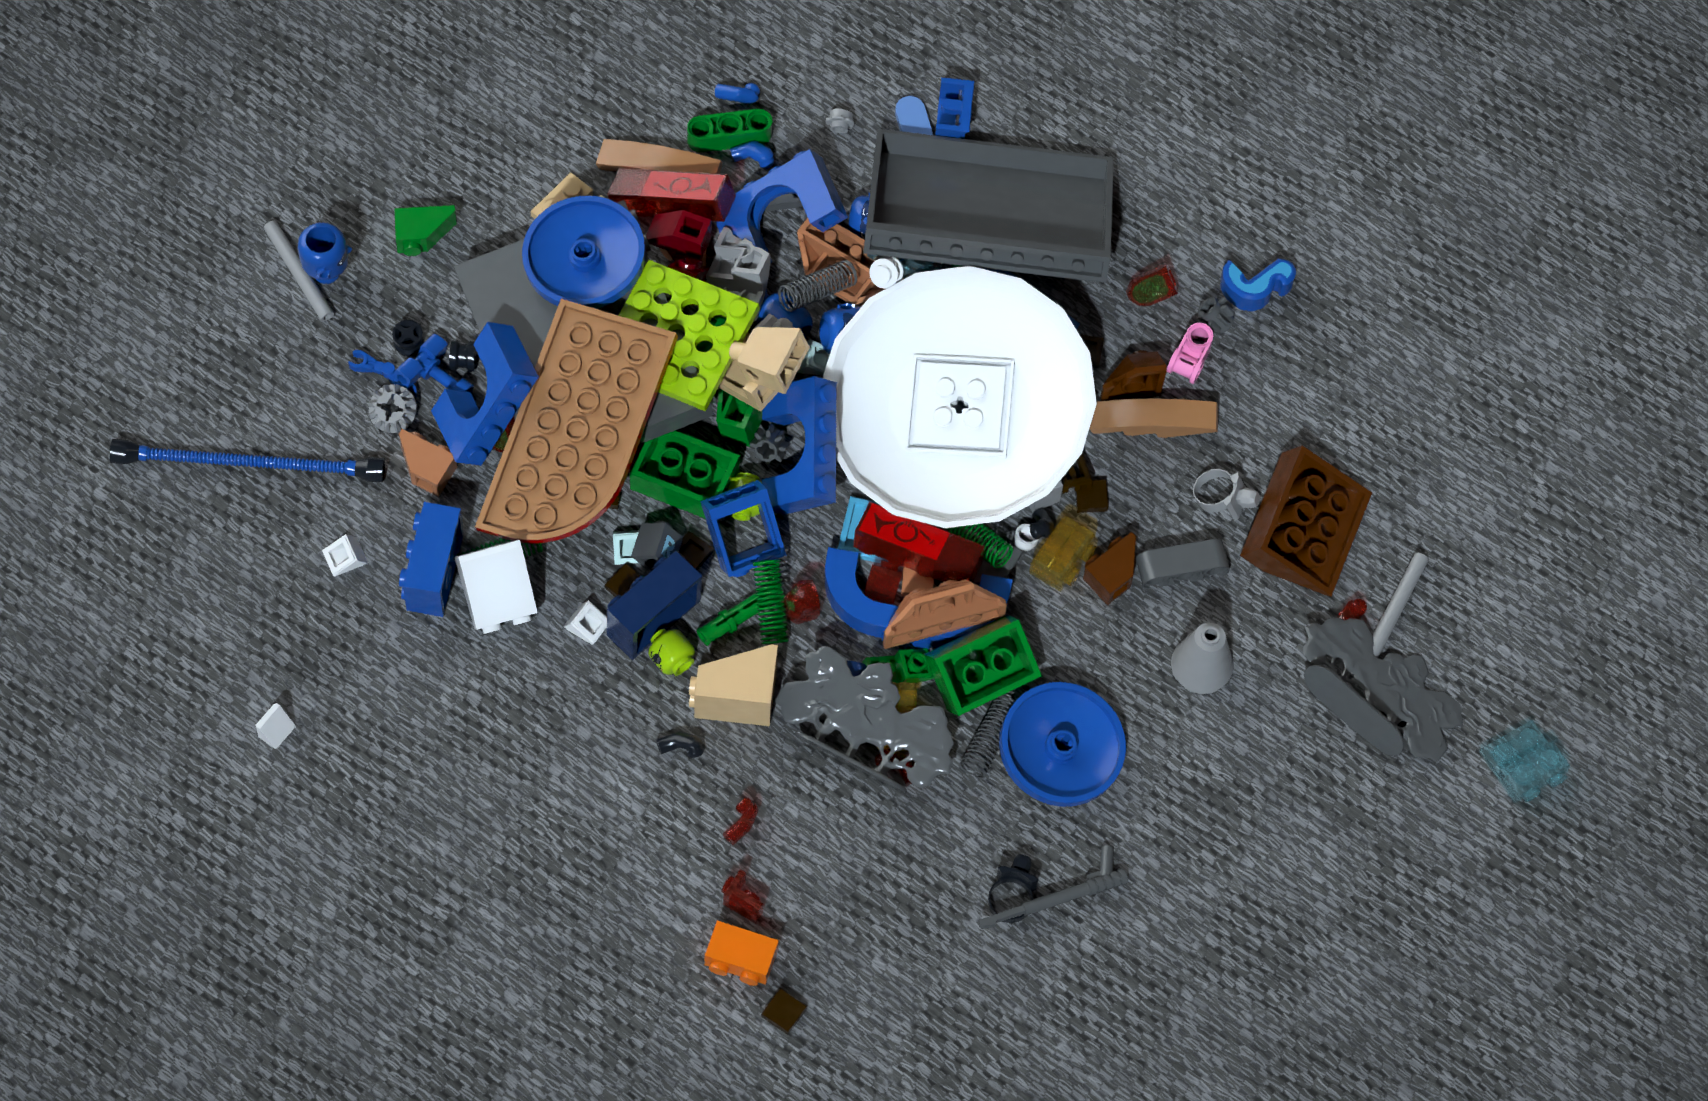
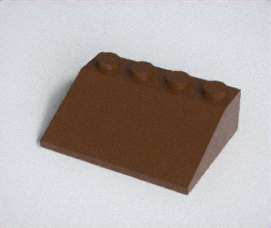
[1240,445,1372,597]

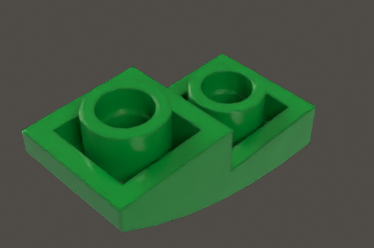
[862,648,934,687]

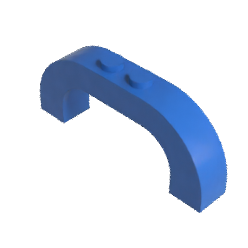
[824,547,1013,649]

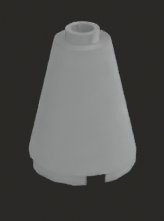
[1171,623,1233,694]

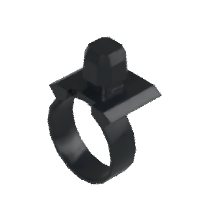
[988,854,1038,923]

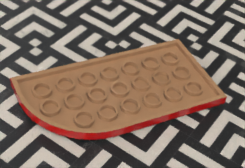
[475,299,678,543]

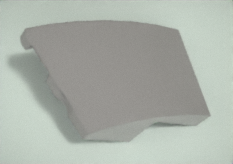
[697,227,771,322]

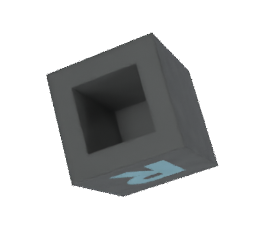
[631,520,683,571]

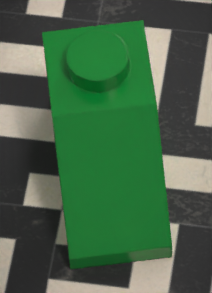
[394,205,457,256]

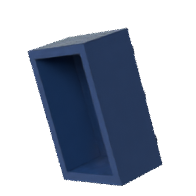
[606,551,702,660]

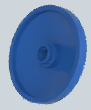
[522,196,646,309]
[999,682,1126,807]

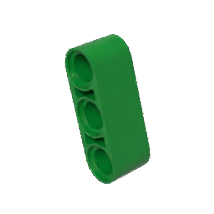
[687,109,772,152]

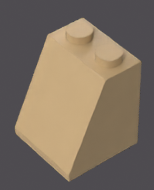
[689,644,778,726]

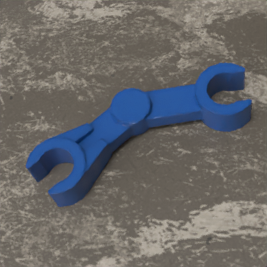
[348,350,417,397]

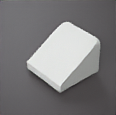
[322,534,368,577]
[563,600,607,645]
[256,703,295,749]

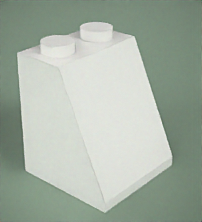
[454,540,537,634]

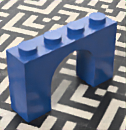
[710,149,848,263]
[431,322,539,466]
[762,376,837,514]

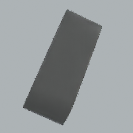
[1136,539,1230,589]

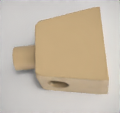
[729,327,810,394]

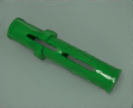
[696,582,784,646]

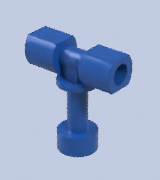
[394,334,474,392]

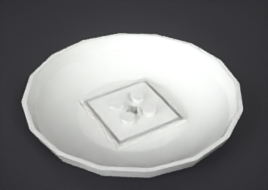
[823,266,1097,528]

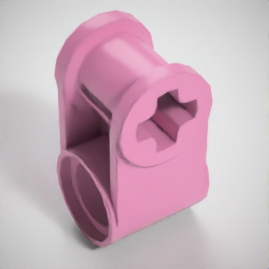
[1166,323,1213,384]

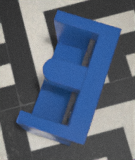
[935,77,974,139]

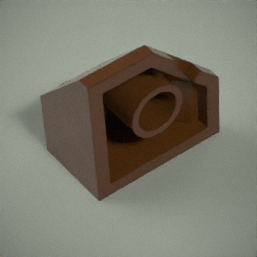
[1100,350,1167,401]

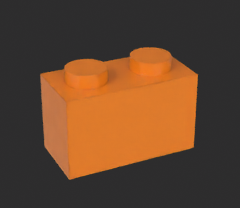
[704,920,779,986]

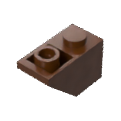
[1083,532,1136,605]

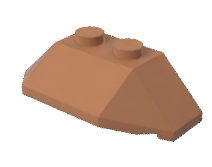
[797,218,915,307]
[883,579,1007,649]

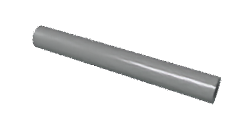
[263,220,334,322]
[1372,553,1429,658]

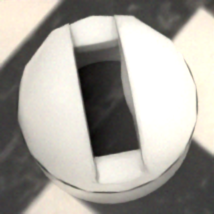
[1014,524,1039,551]

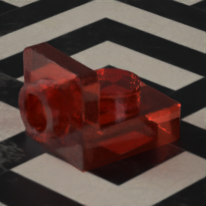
[864,560,903,605]
[721,869,763,924]

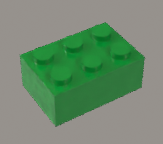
[630,430,740,519]
[924,615,1042,716]

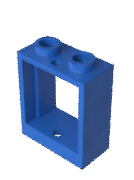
[700,480,787,577]

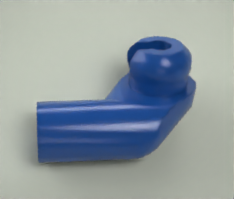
[715,83,760,104]
[730,141,774,168]

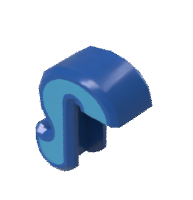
[1220,258,1296,312]

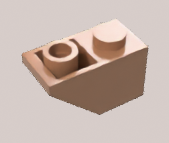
[399,429,457,497]

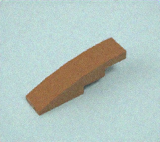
[596,139,723,188]
[1090,398,1218,438]

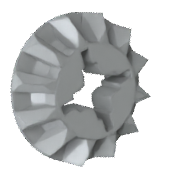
[368,384,417,433]

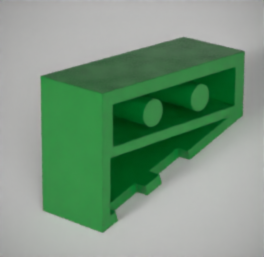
[716,388,762,447]

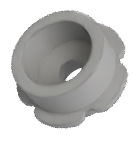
[826,109,855,133]

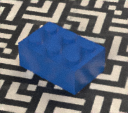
[399,502,464,617]

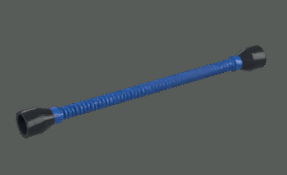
[110,439,385,483]

